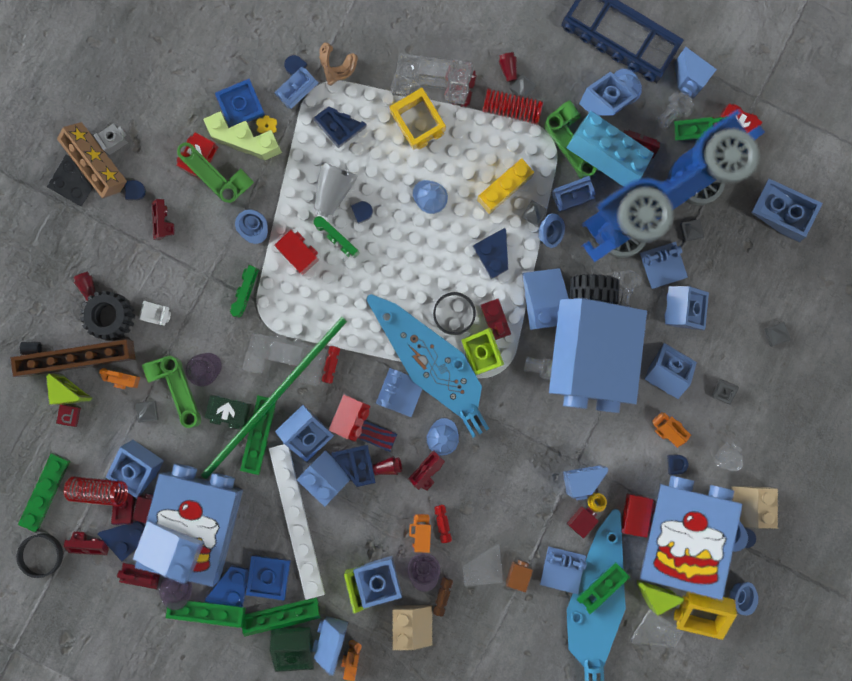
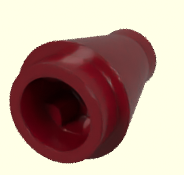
[498,52,517,82]
[73,271,96,301]
[373,456,402,476]

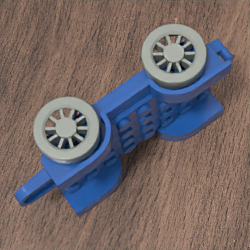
[581,110,765,262]

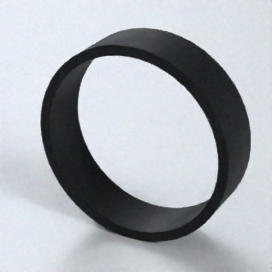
[433,292,476,335]
[16,533,63,578]

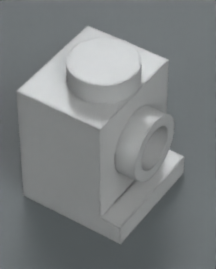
[94,123,128,155]

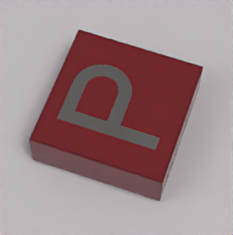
[56,405,81,427]

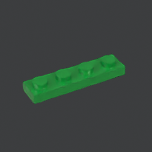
[240,395,277,475]
[18,453,70,532]
[242,597,321,637]
[165,598,246,628]

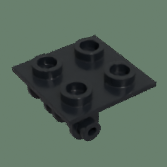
[46,154,93,207]

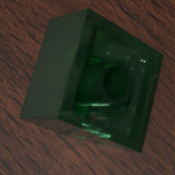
[269,627,314,672]

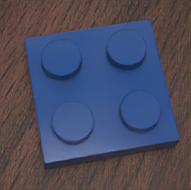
[215,79,265,128]
[246,555,291,600]

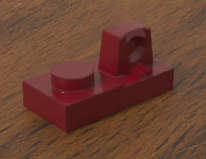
[152,199,175,240]
[480,298,511,340]
[408,450,445,491]
[111,486,135,525]
[63,531,109,556]

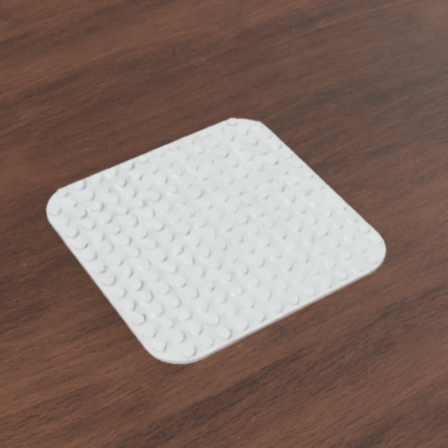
[256,80,558,378]

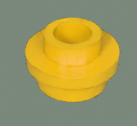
[588,493,607,512]

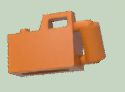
[100,368,140,389]
[652,412,691,448]
[409,514,431,553]
[341,640,362,681]

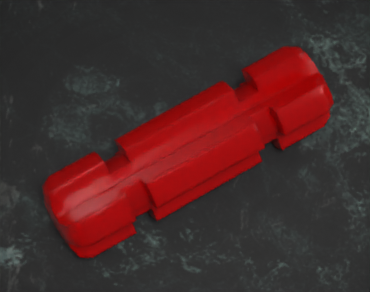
[321,346,340,384]
[434,505,452,543]

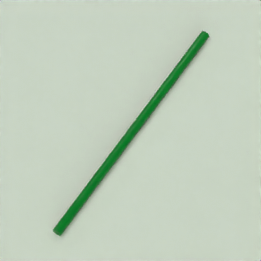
[201,316,347,479]

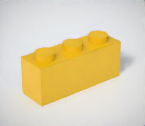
[477,158,535,214]

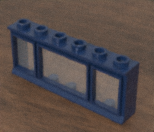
[561,0,684,84]

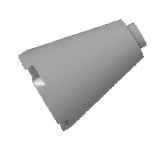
[315,162,358,218]

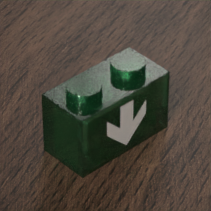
[205,395,251,429]

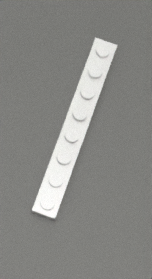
[269,444,325,600]

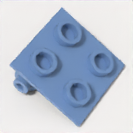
[640,242,688,289]
[376,368,422,417]
[540,546,587,594]

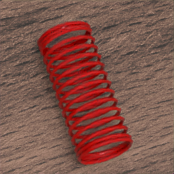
[482,88,543,125]
[64,476,128,507]

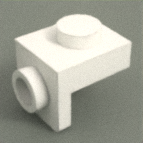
[139,301,171,326]

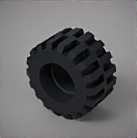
[570,274,620,305]
[80,291,135,340]

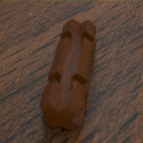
[433,577,453,617]

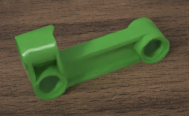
[544,100,597,179]
[177,142,254,203]
[142,356,201,428]

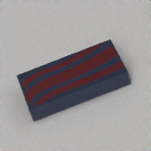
[358,420,398,452]

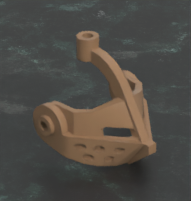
[319,43,358,86]

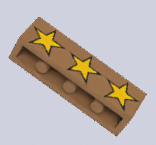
[57,122,127,198]

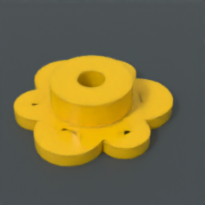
[256,115,277,134]

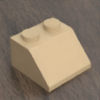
[731,486,778,529]
[393,605,432,650]

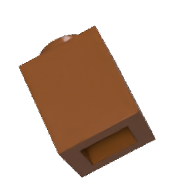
[506,560,533,593]

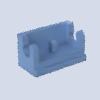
[274,67,318,109]
[551,176,595,212]

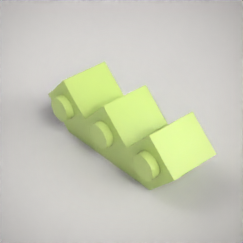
[203,111,282,160]

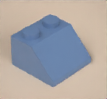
[674,47,717,99]
[579,72,638,116]
[665,286,709,330]
[645,343,697,399]
[275,405,334,462]
[106,440,164,498]
[297,450,351,507]
[563,465,608,500]
[353,556,402,609]

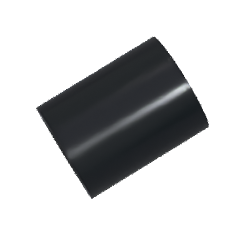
[20,342,42,355]

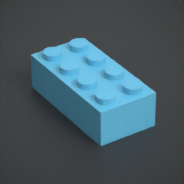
[566,111,654,187]

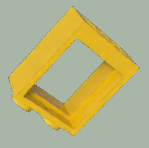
[389,88,446,150]
[674,591,737,640]

